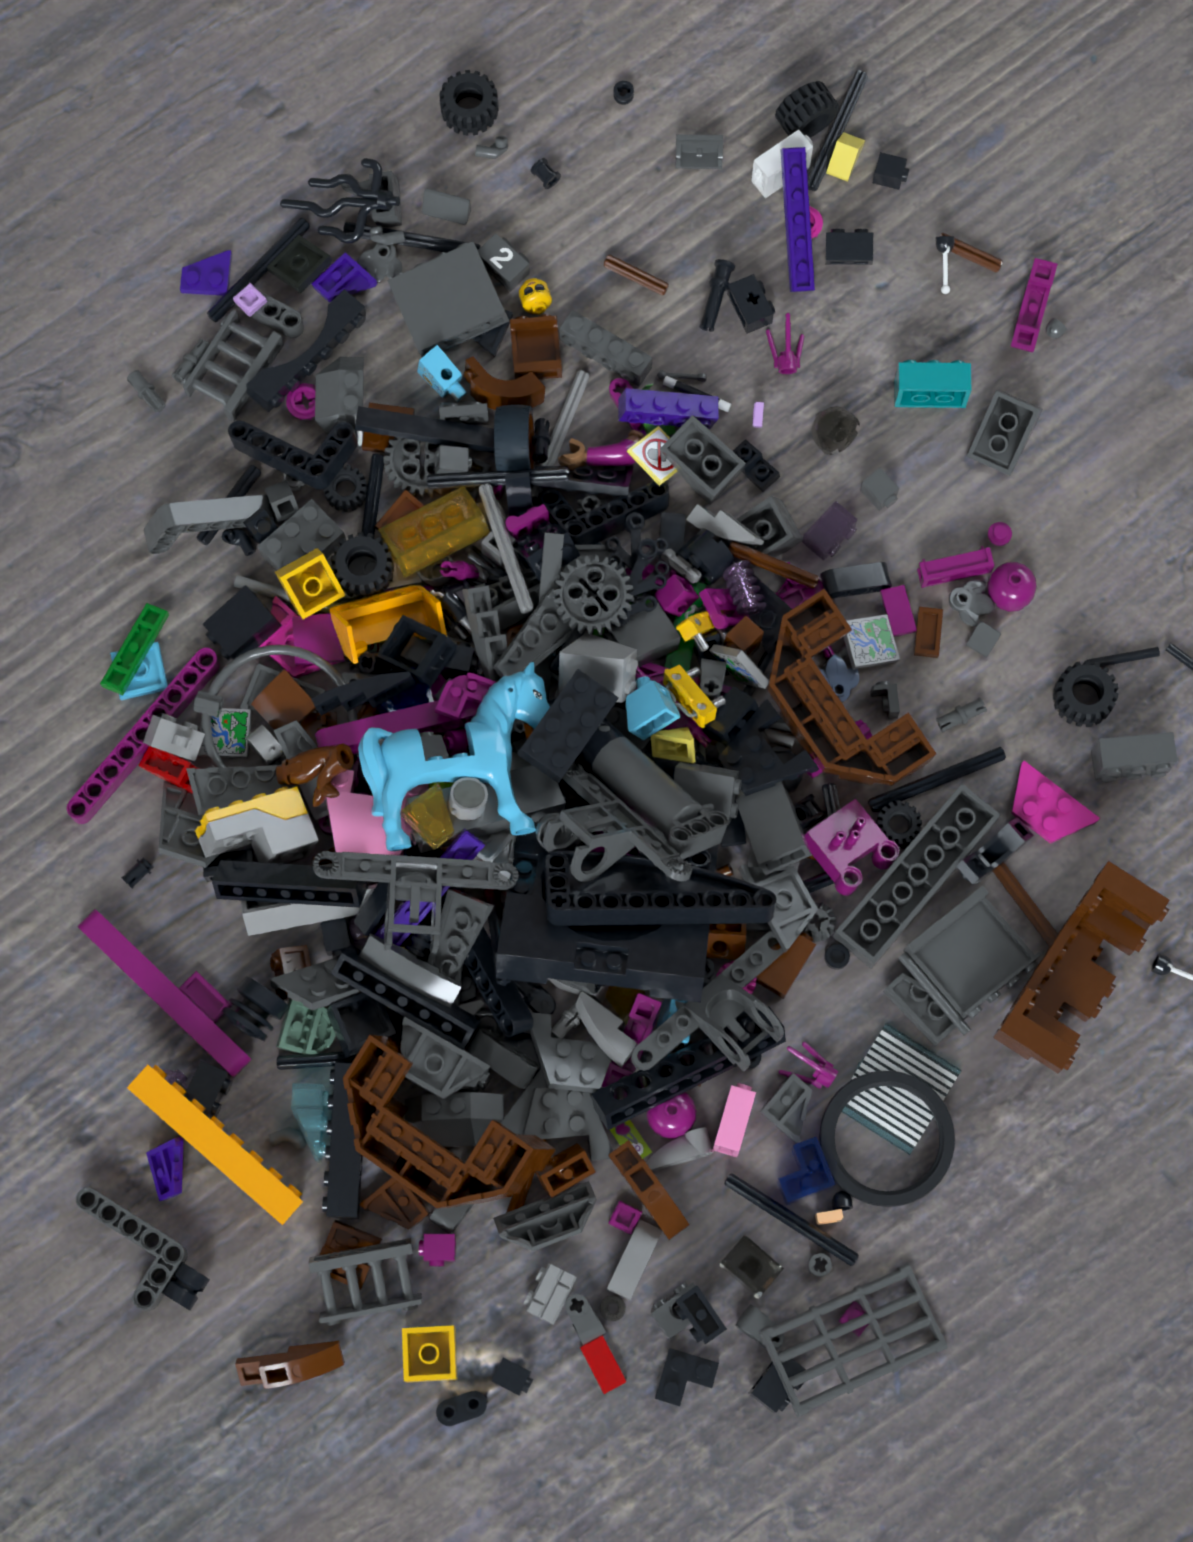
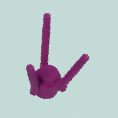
[766,313,805,374]
[778,1042,838,1089]

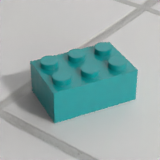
[894,360,972,408]

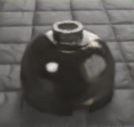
[811,406,860,455]

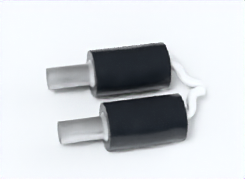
[430,590,471,641]

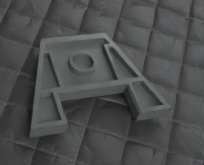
[159,783,219,868]
[529,1012,625,1093]
[522,1087,613,1161]

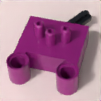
[805,783,900,896]

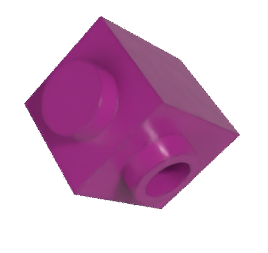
[654,574,699,617]
[419,1234,456,1267]

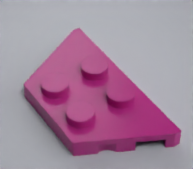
[259,596,340,678]
[1011,761,1100,844]

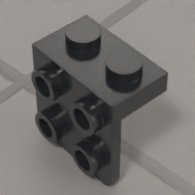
[513,520,581,582]

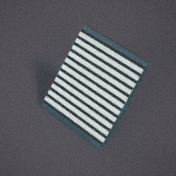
[842,1023,962,1155]

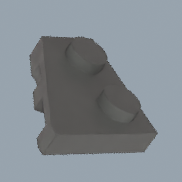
[759,1073,812,1144]

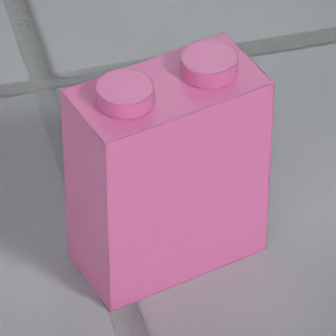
[713,1083,756,1157]

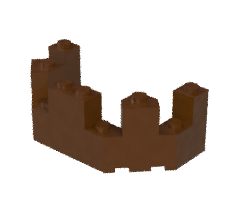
[768,589,937,786]
[993,861,1170,1074]
[343,1035,556,1209]

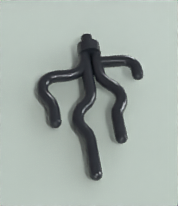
[280,158,400,244]

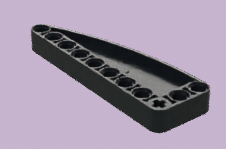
[544,851,777,926]

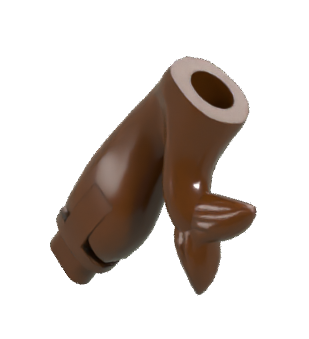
[276,743,354,807]

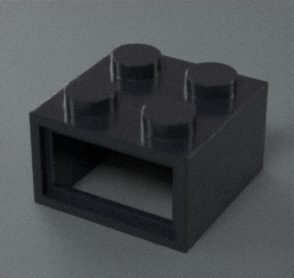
[327,993,396,1058]

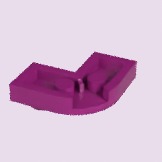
[435,673,497,721]

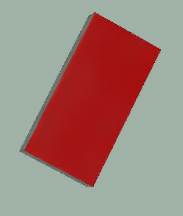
[580,1335,627,1394]

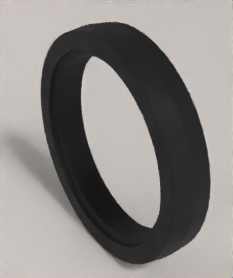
[819,1071,955,1207]

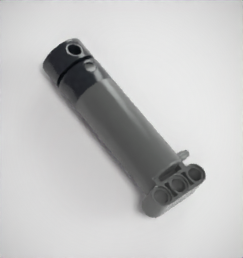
[576,718,729,859]

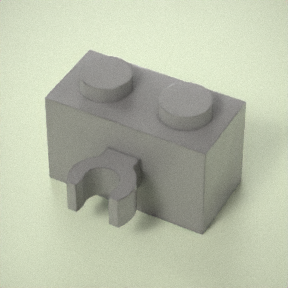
[143,713,205,761]

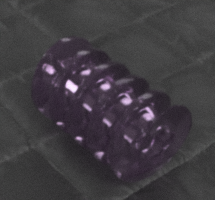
[723,560,767,616]

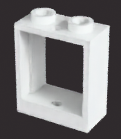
[751,129,813,198]

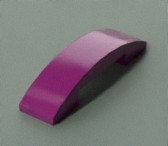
[1010,258,1058,353]
[601,992,662,1087]

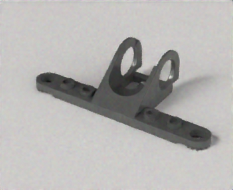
[543,761,693,882]
[313,851,519,954]
[631,931,784,1072]

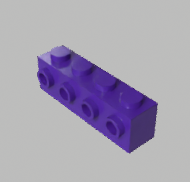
[618,388,719,429]

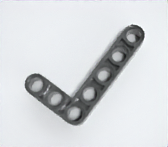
[143,495,275,554]
[76,1188,188,1311]

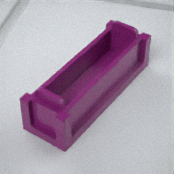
[917,546,994,588]

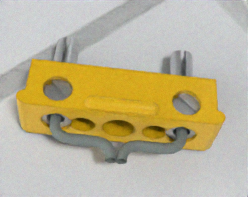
[676,604,727,651]
[663,664,726,728]

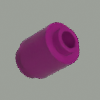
[443,728,470,755]

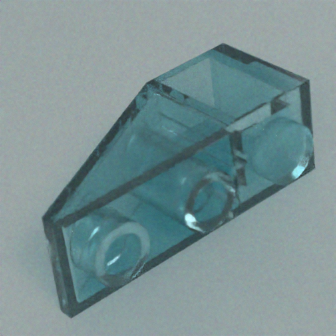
[291,1083,329,1163]

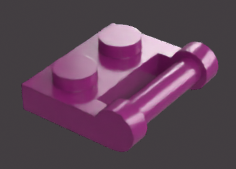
[505,504,550,542]
[699,588,750,629]

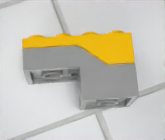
[195,786,319,864]

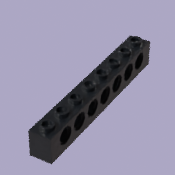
[591,1006,786,1130]

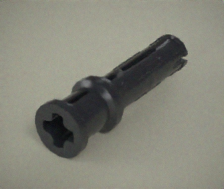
[699,259,735,332]

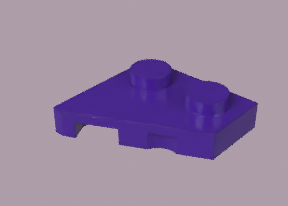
[180,250,232,296]
[312,252,378,302]
[146,1137,183,1201]

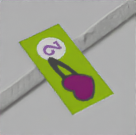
[610,1120,652,1159]

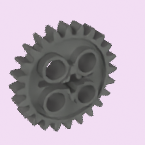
[383,437,455,499]
[554,555,634,636]

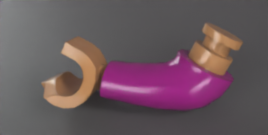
[558,430,645,470]

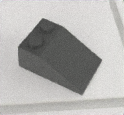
[967,390,1043,476]
[660,415,746,505]
[714,496,804,576]

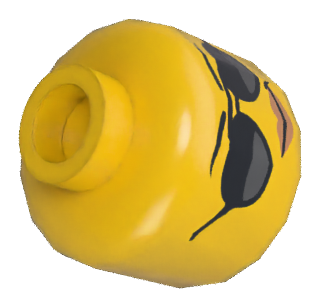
[519,278,552,314]

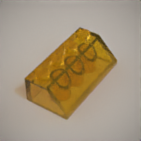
[378,486,490,578]

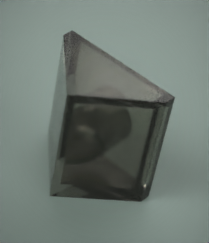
[719,1235,784,1299]

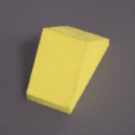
[826,132,865,182]
[651,727,696,763]

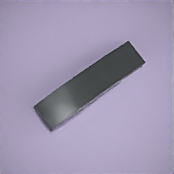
[463,585,507,682]
[359,933,462,1008]

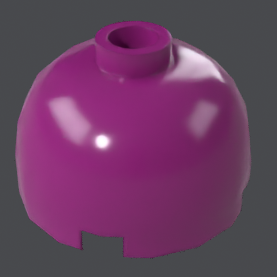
[987,562,1037,612]
[646,1092,697,1139]

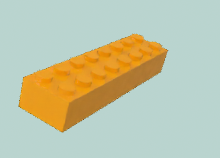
[127,1064,303,1225]

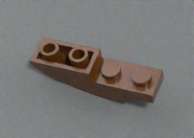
[608,1140,690,1240]
[235,1340,345,1389]

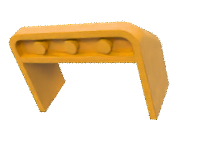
[330,585,447,664]

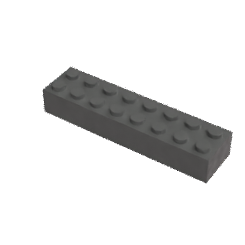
[833,784,1001,969]

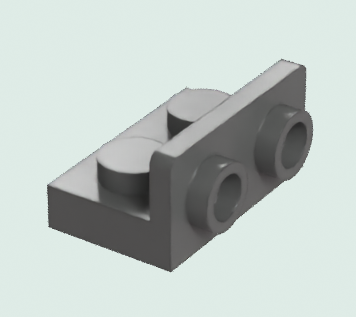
[439,400,489,425]

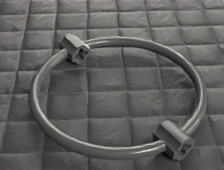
[193,645,359,799]

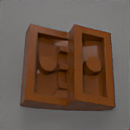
[251,669,316,730]
[320,1220,383,1290]

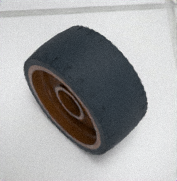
[494,405,535,471]

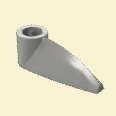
[646,1127,714,1171]

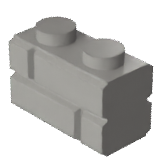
[524,1263,577,1325]

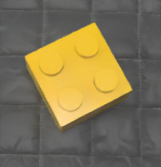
[275,548,345,619]
[402,1325,458,1383]

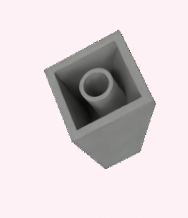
[558,633,638,703]

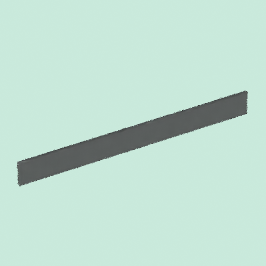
[534,533,564,699]

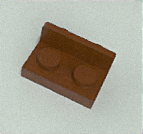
[270,945,311,1002]

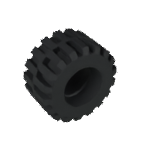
[439,70,499,136]
[775,81,839,138]
[331,532,394,599]
[1053,661,1119,727]

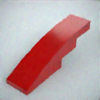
[138,746,200,794]

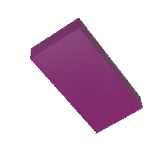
[880,585,917,637]
[178,971,232,1023]

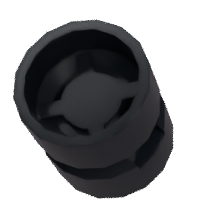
[162,1262,210,1311]

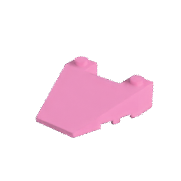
[326,770,429,856]

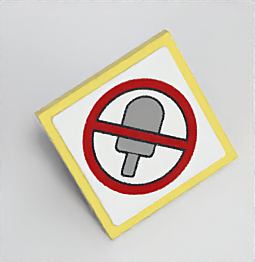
[627,426,678,486]

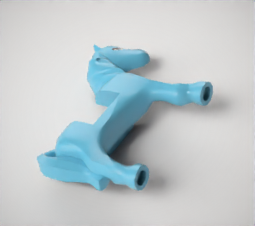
[358,662,550,851]

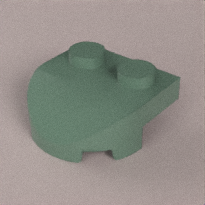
[276,998,336,1055]

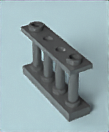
[183,310,284,421]
[308,1238,422,1325]

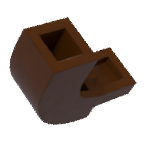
[464,356,545,410]

